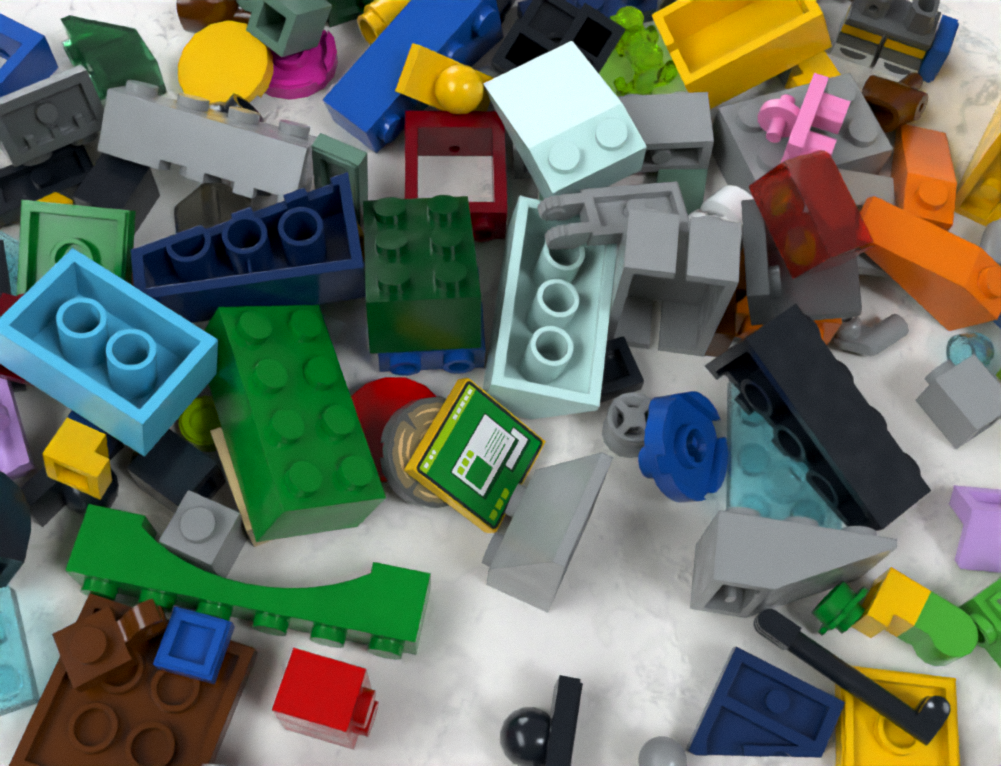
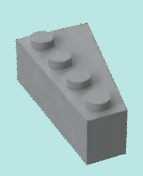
[98,80,317,203]

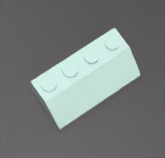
[483,196,617,419]

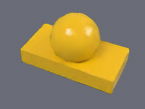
[395,43,494,115]

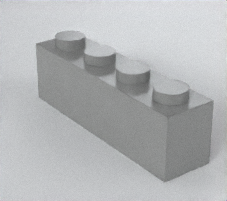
[513,91,714,179]

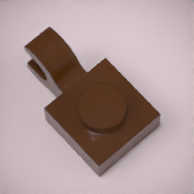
[52,599,169,693]

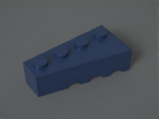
[131,172,366,323]

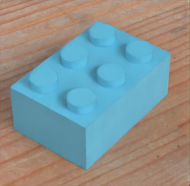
[0,248,218,457]

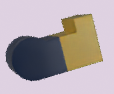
[42,410,120,500]

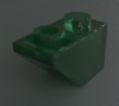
[60,15,167,102]

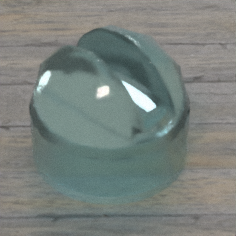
[946,332,995,368]

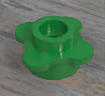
[811,581,868,636]

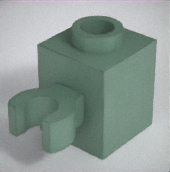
[236,0,332,57]

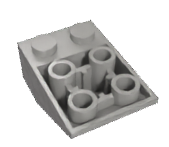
[690,507,897,618]

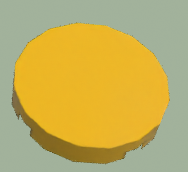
[178,20,274,104]

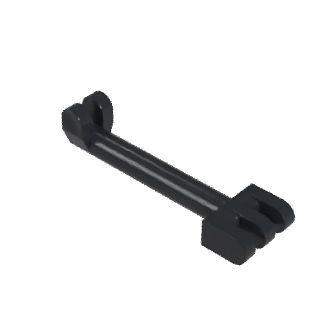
[753,609,951,746]

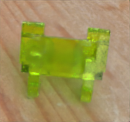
[610,6,678,96]

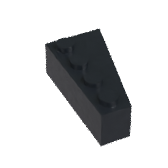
[705,304,931,531]

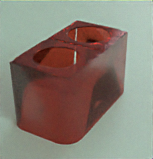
[748,150,875,279]

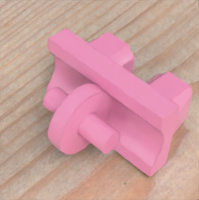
[758,73,851,178]

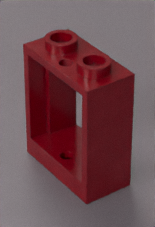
[405,111,508,243]

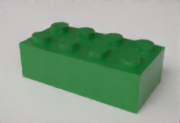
[204,305,386,542]

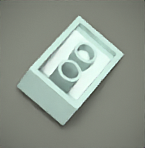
[483,41,647,199]

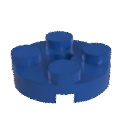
[638,391,728,503]

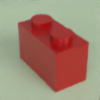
[272,647,379,750]

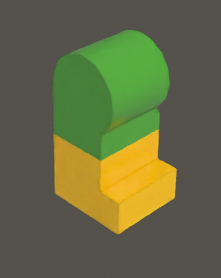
[851,567,978,666]

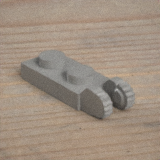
[537,181,689,250]

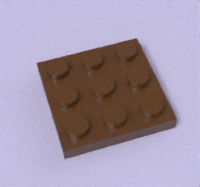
[9,593,258,766]

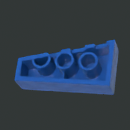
[323,0,504,153]

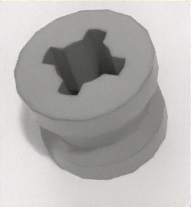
[602,392,652,458]

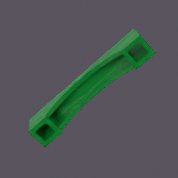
[65,504,431,660]

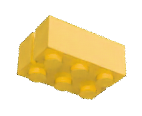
[651,0,832,109]

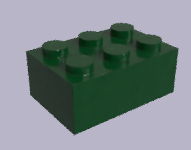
[363,195,481,354]

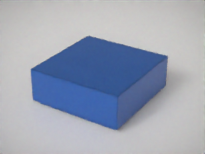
[918,15,959,83]
[153,606,235,685]

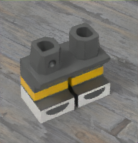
[830,0,941,79]

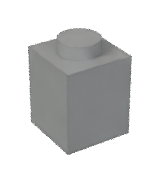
[915,354,1001,449]
[159,490,249,578]

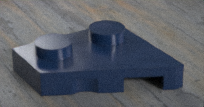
[685,646,845,758]

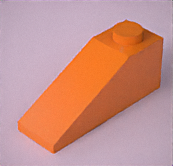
[890,124,957,231]
[854,196,1001,331]

